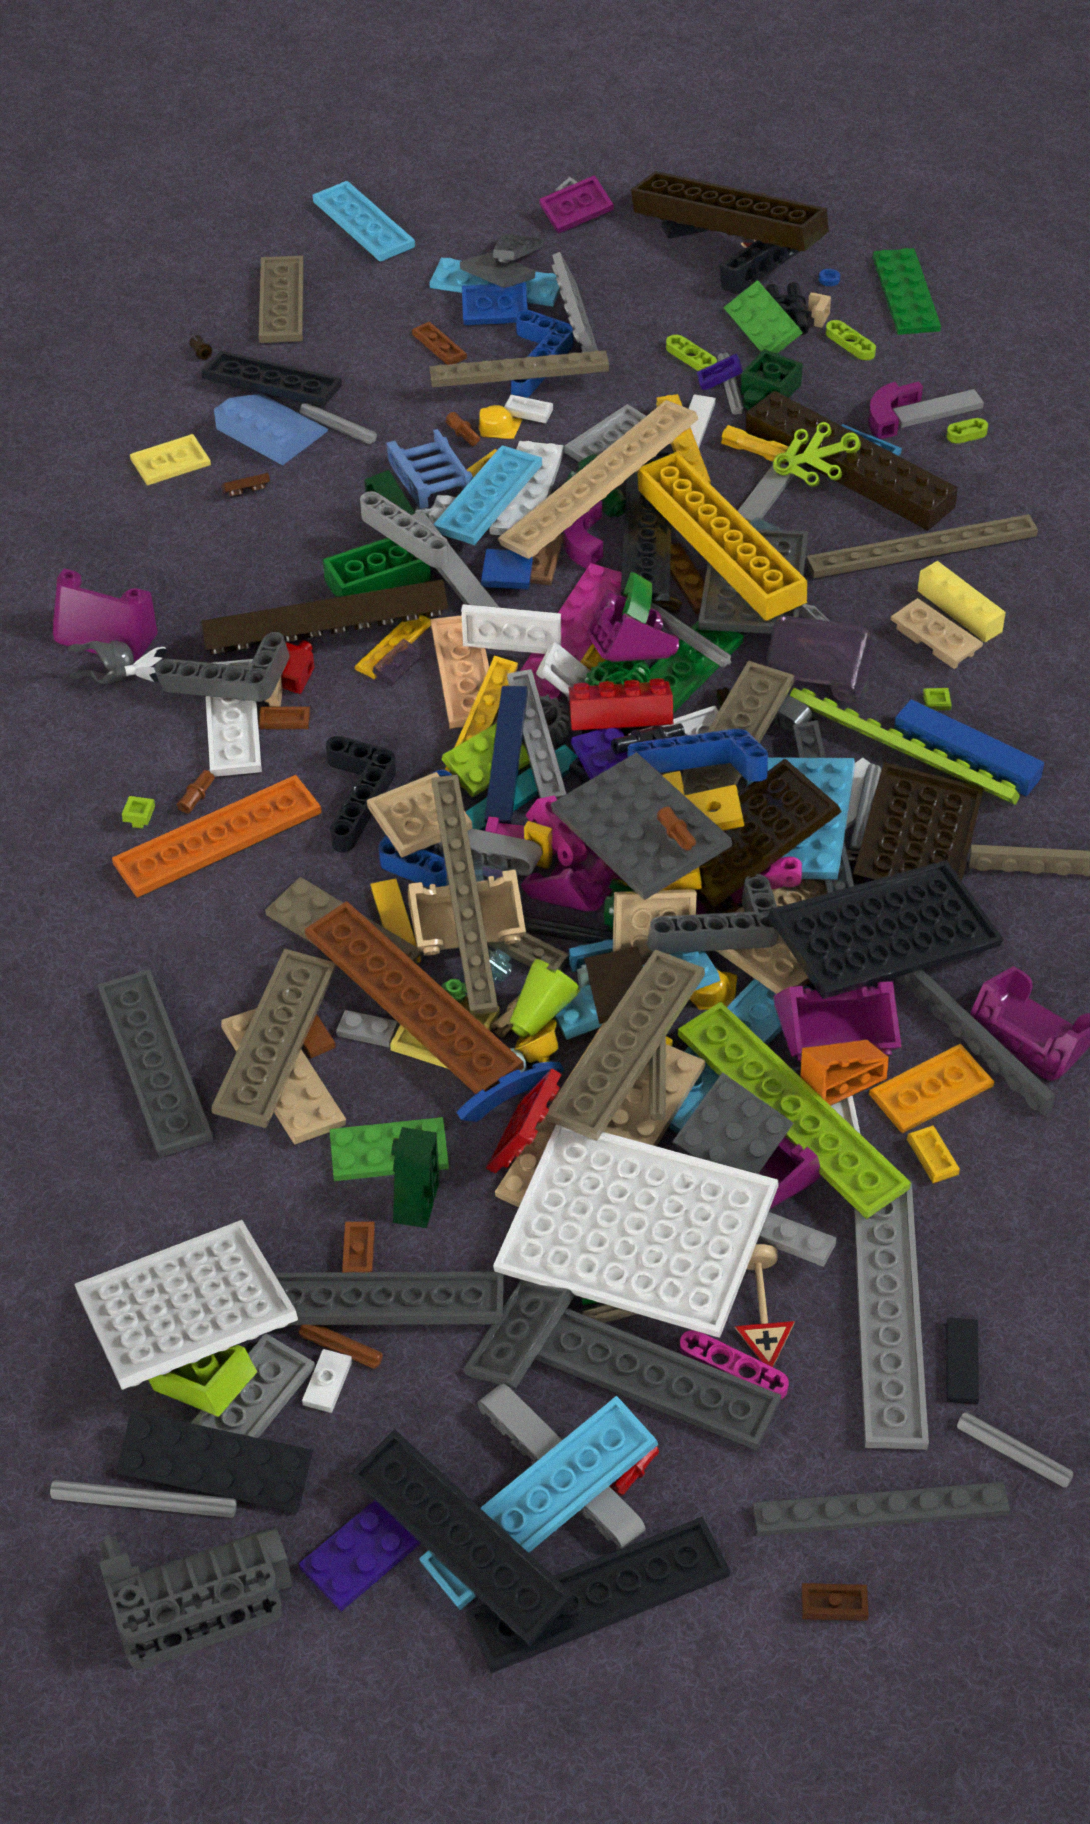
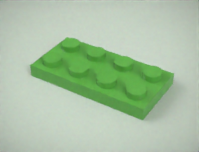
[723,280,802,354]
[329,1117,449,1181]

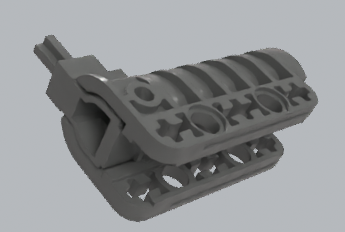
[99,1526,293,1669]

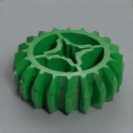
[584,660,651,686]

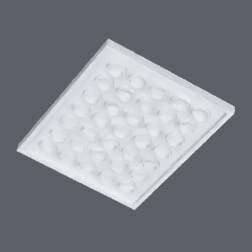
[493,1124,778,1338]

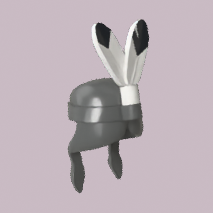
[67,640,167,684]

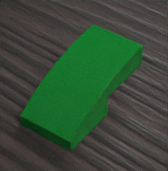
[622,572,652,624]

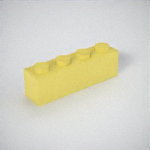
[917,561,1006,642]

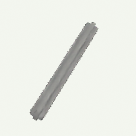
[650,601,732,668]
[50,1480,237,1518]

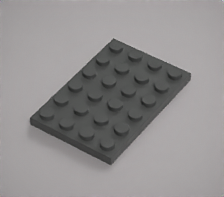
[698,529,808,635]
[551,752,732,900]

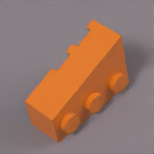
[800,1040,889,1106]

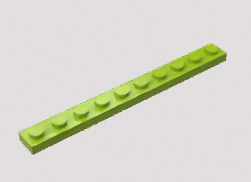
[789,688,1020,805]

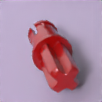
[609,1446,659,1496]

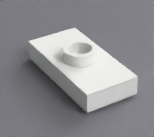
[504,395,553,423]
[302,1349,352,1413]

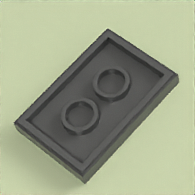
[460,252,536,288]

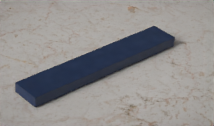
[484,686,528,824]

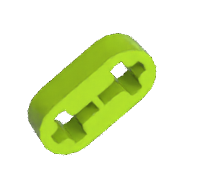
[946,418,988,443]

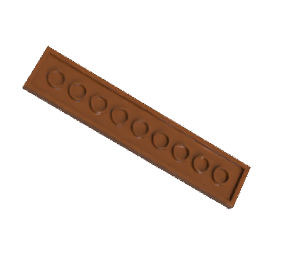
[304,901,524,1094]

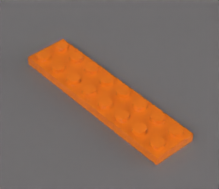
[112,775,322,898]

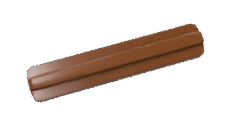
[299,1325,383,1369]

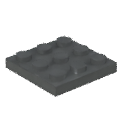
[672,1072,794,1174]

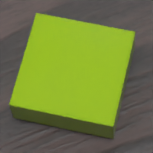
[923,688,952,711]

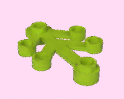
[773,422,861,487]

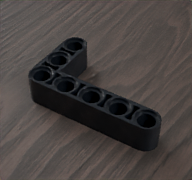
[326,736,396,852]

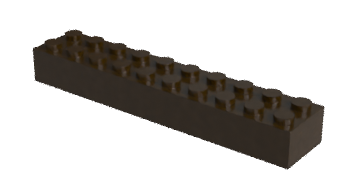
[631,171,829,251]
[745,391,958,531]
[200,580,448,655]

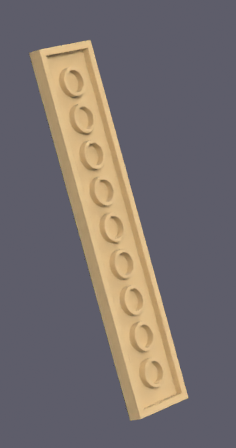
[498,400,698,559]

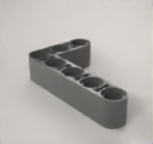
[154,632,290,701]
[647,874,779,953]

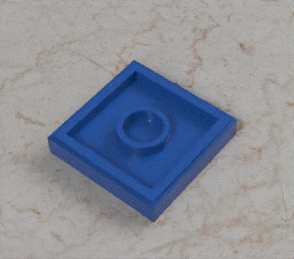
[481,549,533,589]

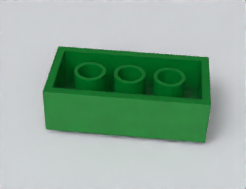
[323,538,431,598]

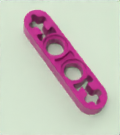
[680,1330,789,1399]

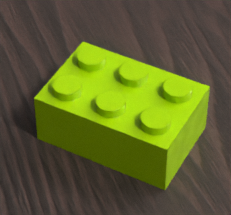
[148,1344,257,1417]

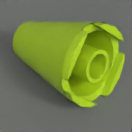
[509,959,581,1039]

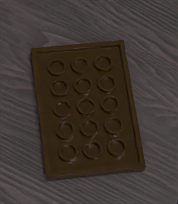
[696,759,842,908]
[852,762,984,883]

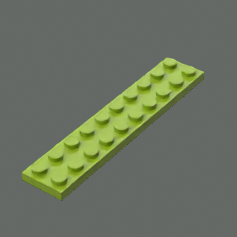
[678,1002,911,1219]

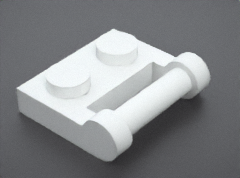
[536,642,591,701]

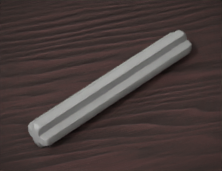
[717,352,744,414]
[300,403,377,444]
[850,764,881,851]
[957,1412,1073,1487]

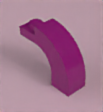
[868,381,923,439]
[563,500,603,569]

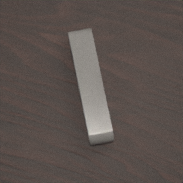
[360,492,448,568]
[423,829,543,876]

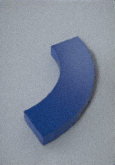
[457,1062,565,1122]

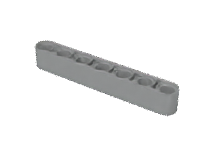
[477,1383,645,1550]

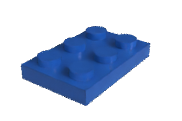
[462,282,528,325]

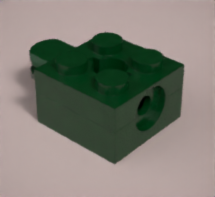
[740,349,803,410]

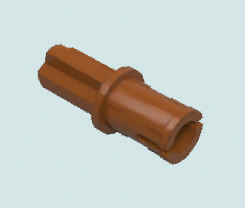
[445,412,480,446]
[176,770,215,814]
[657,807,696,851]

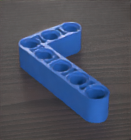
[511,310,573,398]
[628,729,768,782]
[379,770,452,887]

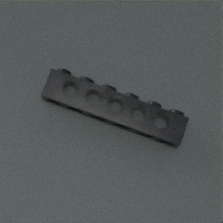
[719,241,800,294]

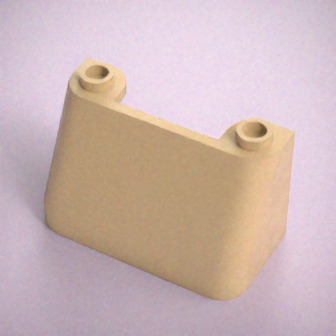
[408,869,526,956]

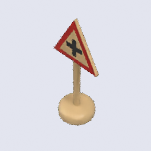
[735,1244,795,1367]

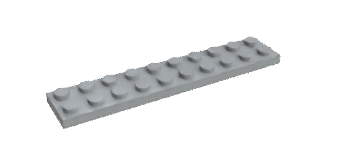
[853,1183,929,1450]

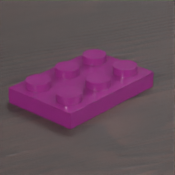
[539,175,614,234]

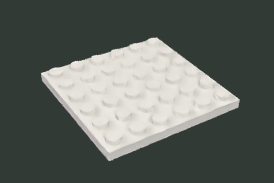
[75,1220,298,1390]

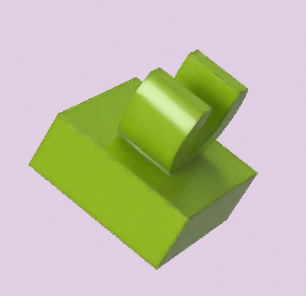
[122,796,155,829]

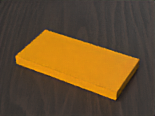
[869,1043,994,1133]

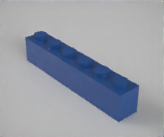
[894,699,1044,796]

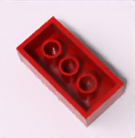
[568,678,674,730]

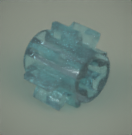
[488,948,512,982]

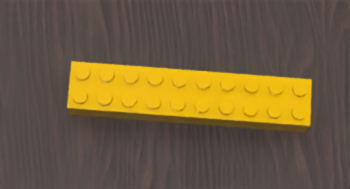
[637,452,807,621]

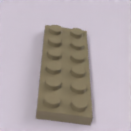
[259,256,304,343]
[265,877,423,964]

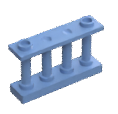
[386,429,473,509]

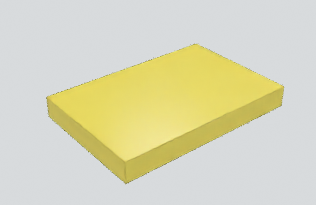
[130,434,211,485]

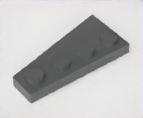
[493,233,544,263]

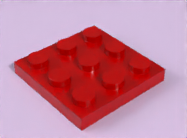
[486,1069,561,1173]

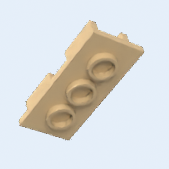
[891,598,983,669]

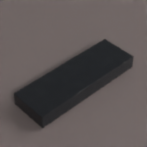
[946,1318,979,1405]

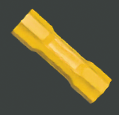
[721,425,789,464]

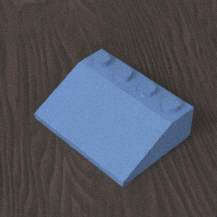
[214,393,328,465]

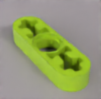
[826,320,876,360]
[666,335,717,371]

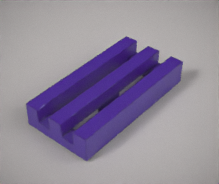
[697,353,743,390]

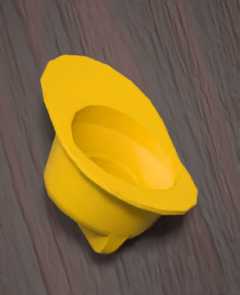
[479,405,523,439]
[690,969,737,1010]
[514,1020,558,1063]

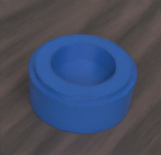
[818,269,840,286]

